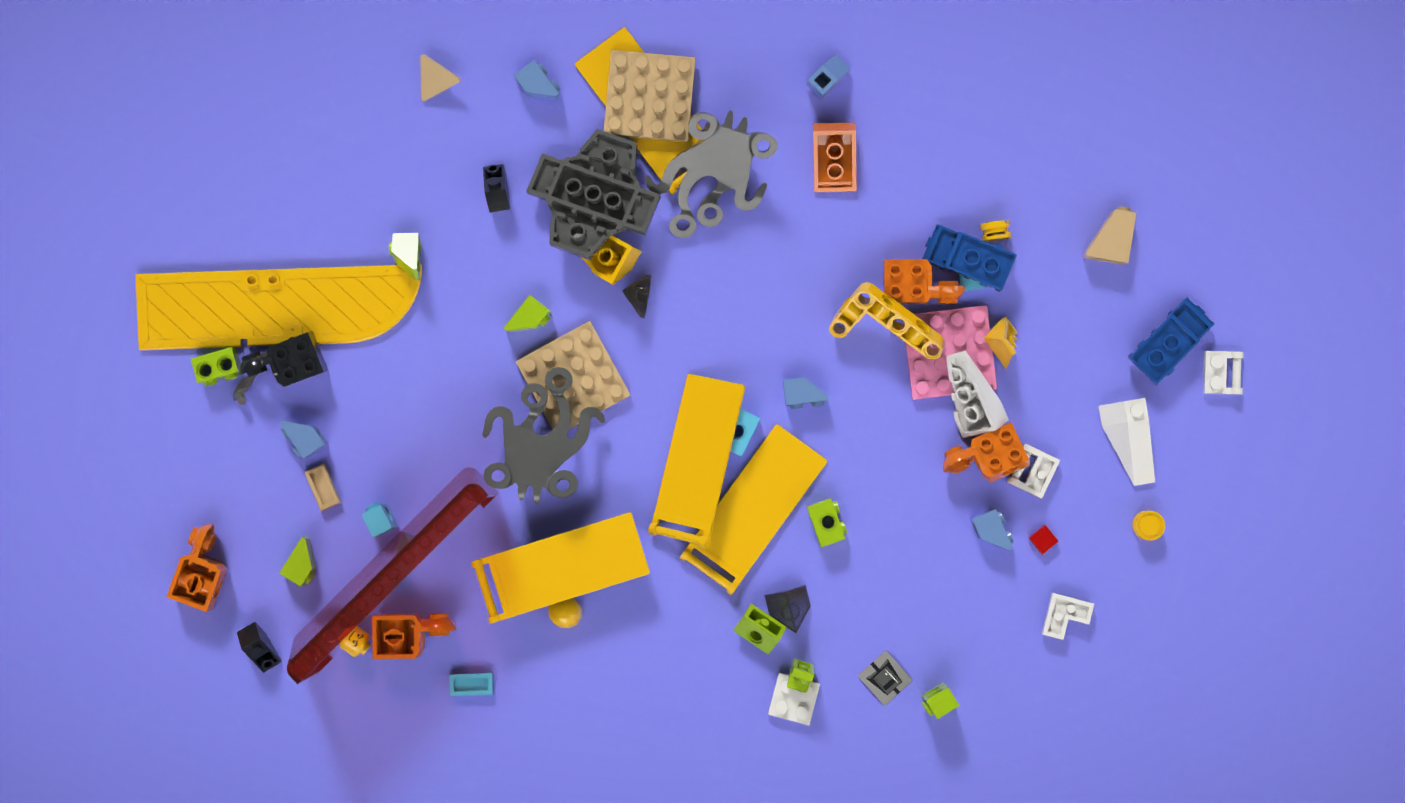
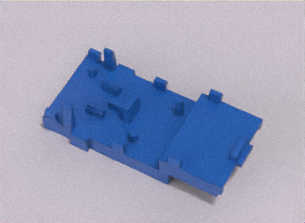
[922,224,1017,292]
[1128,297,1215,385]

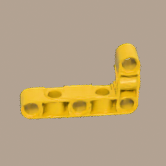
[829,282,945,360]

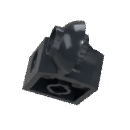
[239,330,328,387]

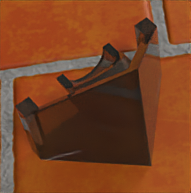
[622,275,652,319]
[764,585,811,633]

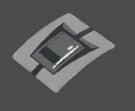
[858,651,912,705]

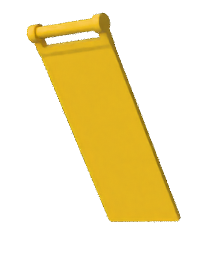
[575,27,702,195]
[648,374,746,549]
[679,424,827,595]
[471,512,650,624]

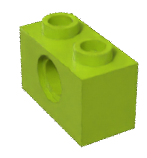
[806,498,848,548]
[733,603,787,655]

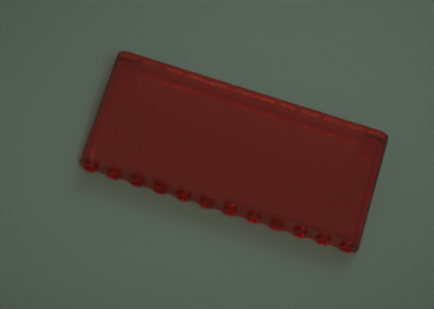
[287,467,499,685]

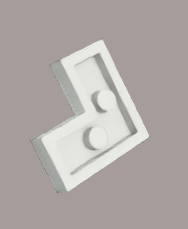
[1041,593,1094,640]

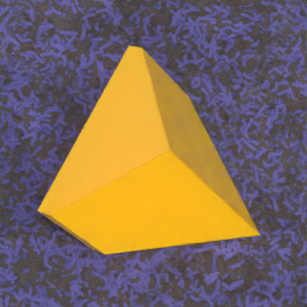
[984,316,1017,369]

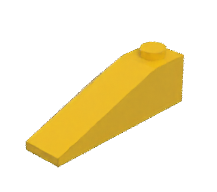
[580,235,642,285]

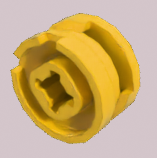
[980,220,1012,242]
[1132,510,1165,541]

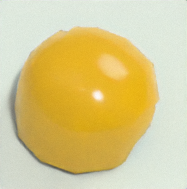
[548,598,582,629]

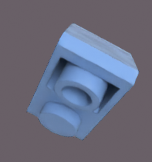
[806,54,851,100]
[514,60,561,100]
[783,377,829,409]
[280,421,329,459]
[970,509,1014,550]

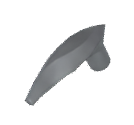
[233,374,258,405]

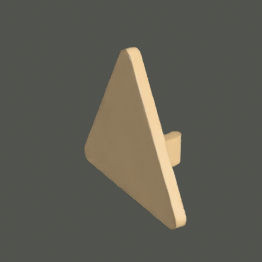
[420,54,461,101]

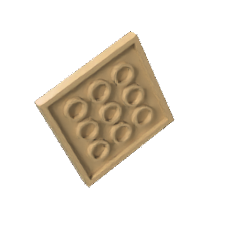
[603,50,696,143]
[515,321,631,430]

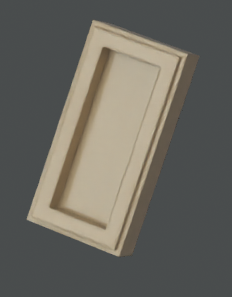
[304,464,342,511]

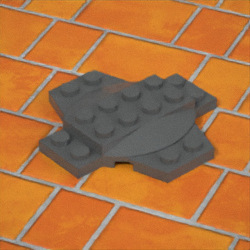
[526,129,661,260]

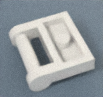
[1203,351,1244,395]
[1007,444,1060,499]

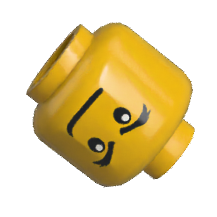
[338,625,371,657]

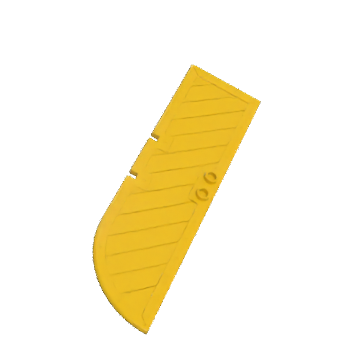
[135,264,422,350]

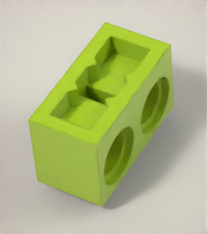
[191,347,241,387]
[921,683,960,719]

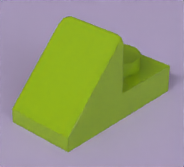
[787,658,815,693]

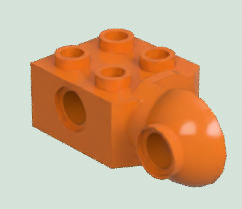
[883,259,966,304]
[942,422,1030,483]
[166,524,227,612]
[372,613,457,659]

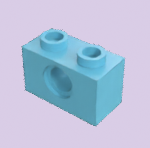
[730,409,760,457]
[361,502,399,538]

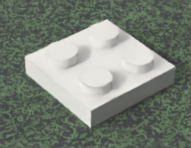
[768,672,820,725]

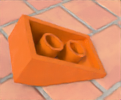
[813,122,857,192]

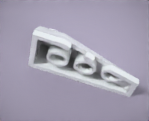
[946,351,1009,438]
[1098,398,1155,486]

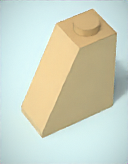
[1082,207,1137,265]

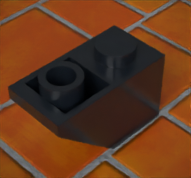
[483,164,510,213]
[237,622,282,673]

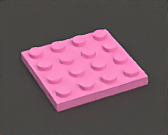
[902,305,997,400]

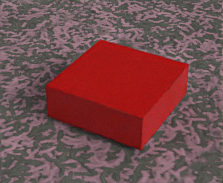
[1028,524,1059,555]

